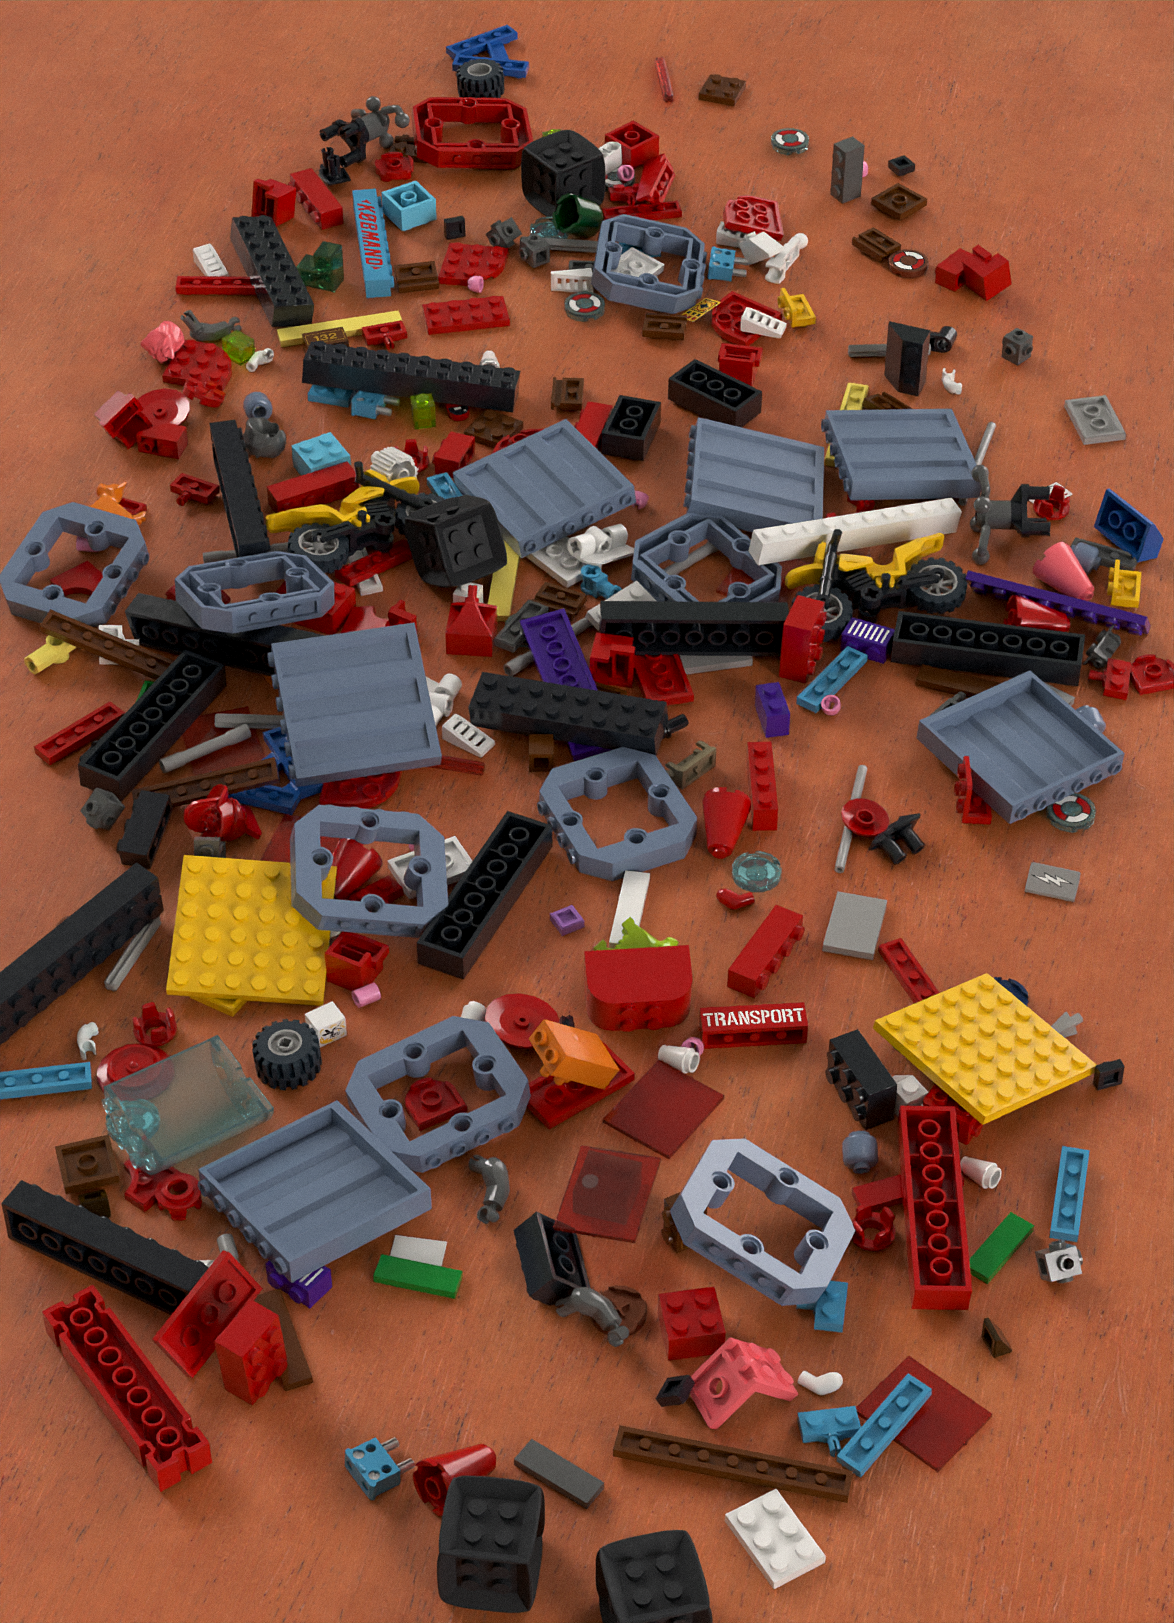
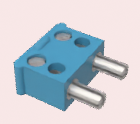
[707,246,748,281]
[351,391,400,420]
[344,1437,415,1500]

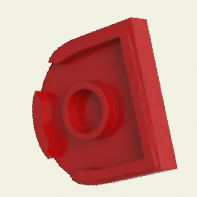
[1130,654,1174,695]
[405,1077,468,1131]

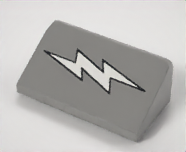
[1025,862,1081,902]

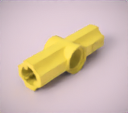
[24,635,77,675]

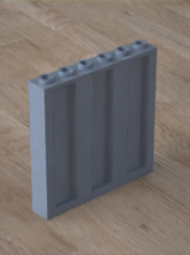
[821,409,981,500]
[683,417,824,532]
[453,419,636,558]
[267,622,442,787]
[916,671,1125,824]
[198,1100,432,1283]

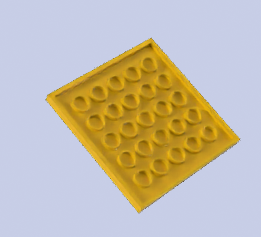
[166,855,337,1006]
[873,973,1096,1125]

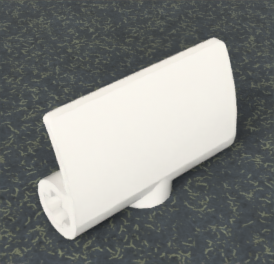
[567,524,634,566]
[426,674,462,726]

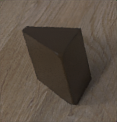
[78,1189,111,1218]
[981,1318,1012,1358]

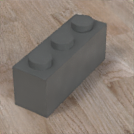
[830,136,865,204]

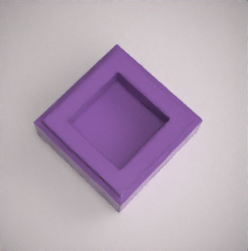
[550,905,584,936]

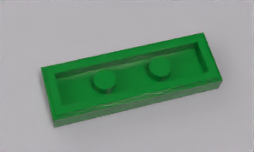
[969,1212,1034,1284]
[373,1254,463,1299]

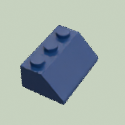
[1094,488,1164,562]

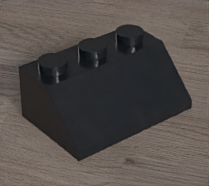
[884,321,931,396]
[513,1211,590,1306]

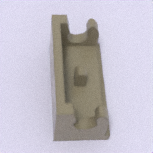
[665,741,716,790]

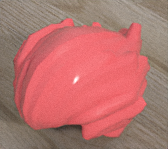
[140,321,184,364]

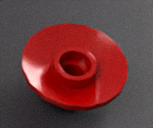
[841,798,890,837]

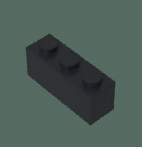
[116,790,173,869]

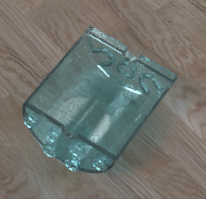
[102,1035,274,1175]

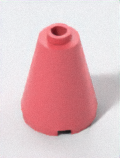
[1032,542,1094,601]

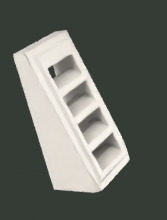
[716,221,747,248]
[193,244,228,276]
[551,268,593,293]
[741,307,787,338]
[442,714,495,758]

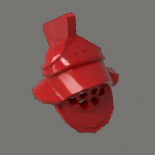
[183,784,262,841]

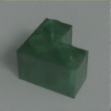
[296,241,344,292]

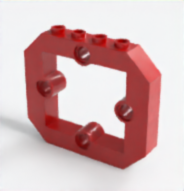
[411,97,533,169]

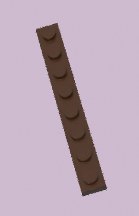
[613,1425,853,1503]

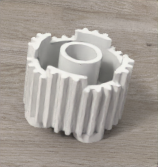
[370,446,418,482]

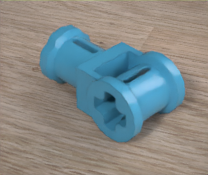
[581,565,622,599]

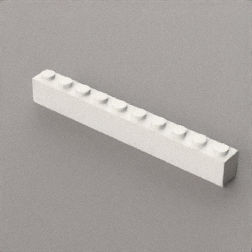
[749,498,962,565]

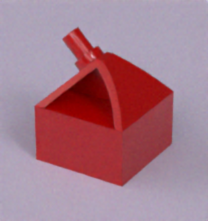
[445,585,498,657]

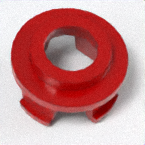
[395,439,429,473]
[1033,485,1070,520]
[132,1002,177,1047]
[155,1173,202,1221]
[851,1203,895,1251]

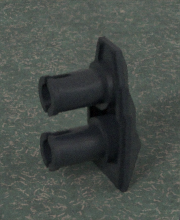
[318,147,351,186]
[868,813,926,865]

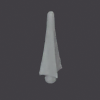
[1051,1012,1083,1038]

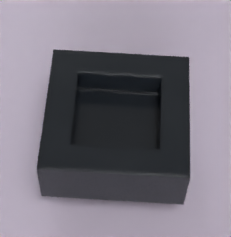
[888,155,915,176]
[444,216,466,240]
[1093,1059,1125,1091]
[655,1375,695,1407]

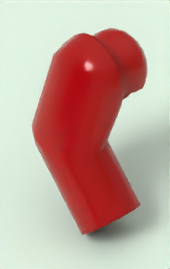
[716,888,755,910]

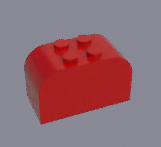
[584,945,693,1032]

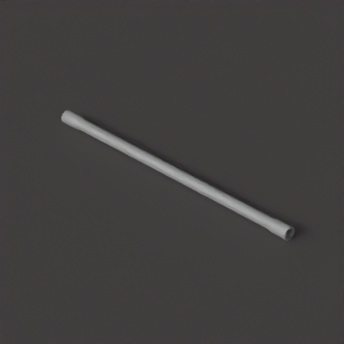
[503,541,718,676]

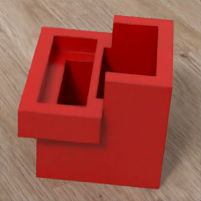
[251,178,296,227]
[962,244,1012,301]
[718,343,763,387]
[94,390,153,449]
[589,632,635,688]
[325,932,390,991]

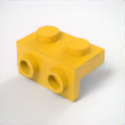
[777,288,816,328]
[1107,559,1141,608]

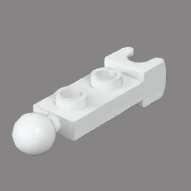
[765,233,808,284]

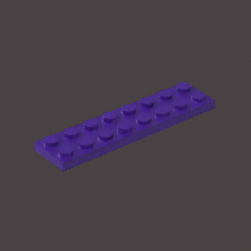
[966,570,1151,636]
[520,608,611,762]

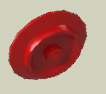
[137,388,190,428]
[484,993,559,1049]
[97,1043,173,1103]

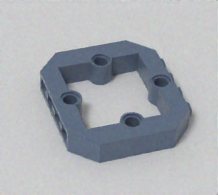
[591,214,707,314]
[0,502,149,627]
[631,512,782,602]
[175,551,335,634]
[537,747,697,881]
[290,804,448,938]
[345,1016,531,1173]
[670,1139,855,1306]

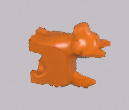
[88,481,146,548]

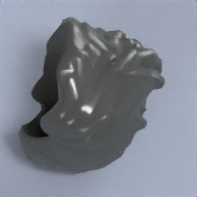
[243,417,286,458]

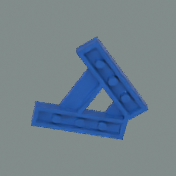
[446,25,529,78]
[210,727,323,815]

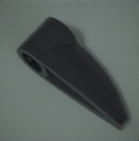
[929,326,957,353]

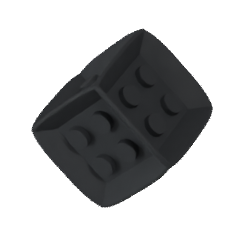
[521,130,606,220]
[405,495,507,588]
[437,1476,545,1613]
[595,1530,713,1623]

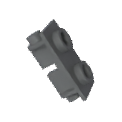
[1083,625,1121,668]

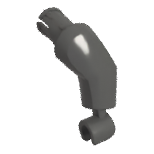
[181,310,242,341]
[469,1155,510,1224]
[555,1287,629,1347]

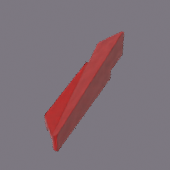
[636,153,676,205]

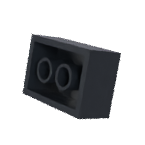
[602,395,661,461]
[825,1029,897,1130]

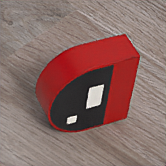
[445,404,470,421]

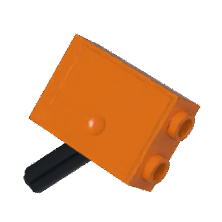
[529,1015,619,1089]

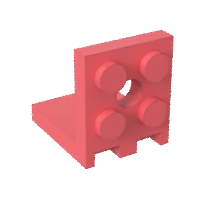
[690,1337,798,1430]

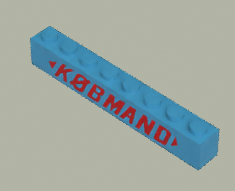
[352,189,394,298]

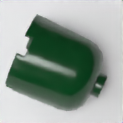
[553,193,604,238]

